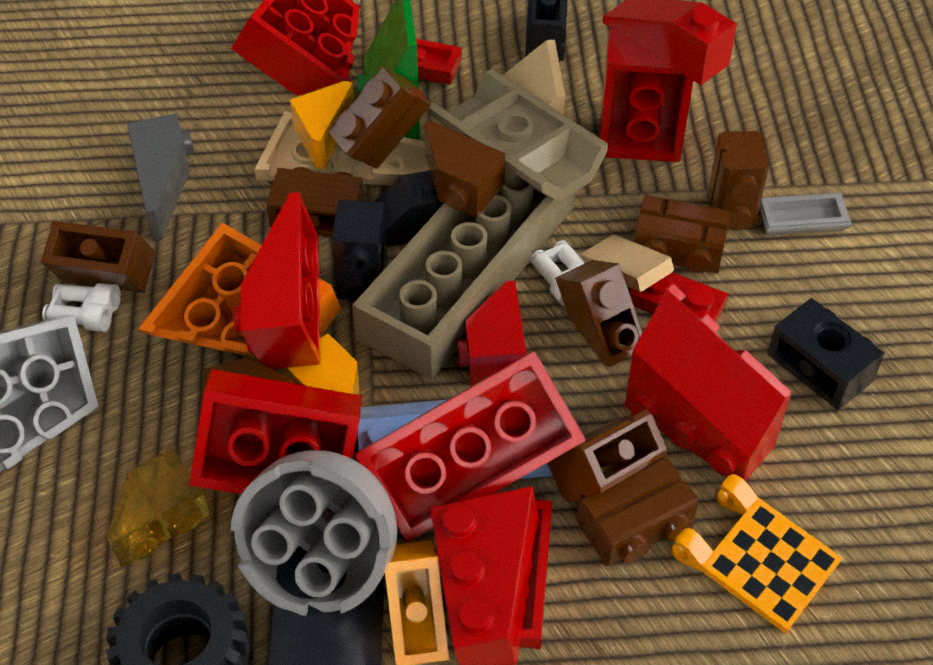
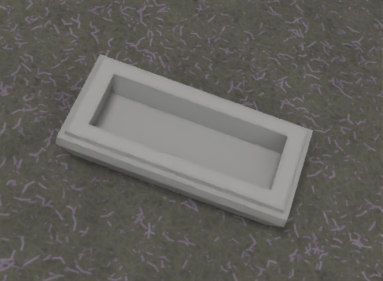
[759,193,852,235]

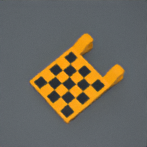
[671,474,842,634]

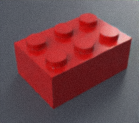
[599,29,694,162]
[189,369,361,509]

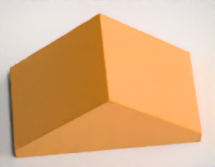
[290,81,354,170]

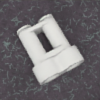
[530,240,585,306]
[42,283,121,332]

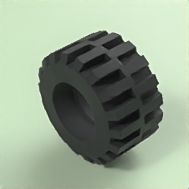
[106,573,253,665]

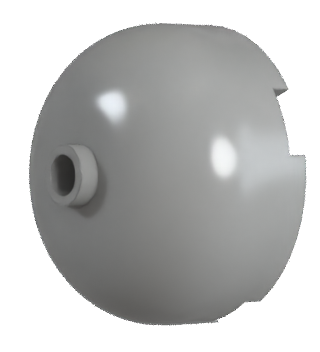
[230,450,397,616]

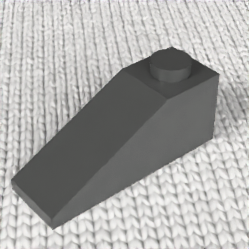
[127,113,194,241]

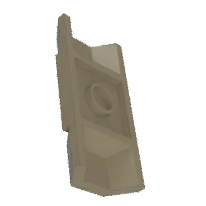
[427,69,608,202]

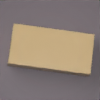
[580,234,674,292]

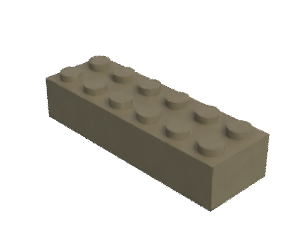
[352,174,576,380]

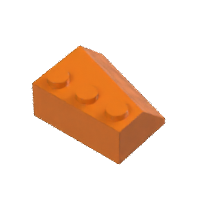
[138,222,341,358]

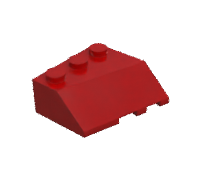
[231,0,360,96]
[624,283,792,481]

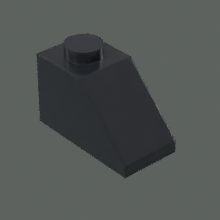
[374,170,444,247]

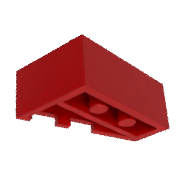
[430,486,539,665]

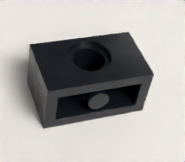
[331,200,388,302]
[767,297,885,411]

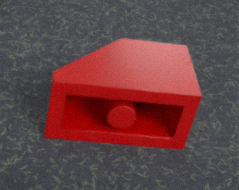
[457,281,527,386]

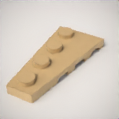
[254,111,429,185]

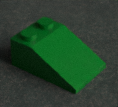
[357,0,420,139]

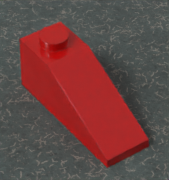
[602,0,737,85]

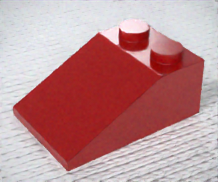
[233,192,321,369]

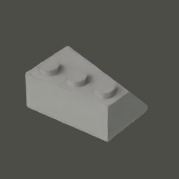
[0,315,99,472]

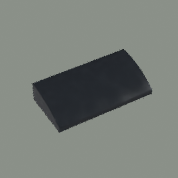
[268,509,385,665]

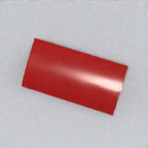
[355,351,586,543]

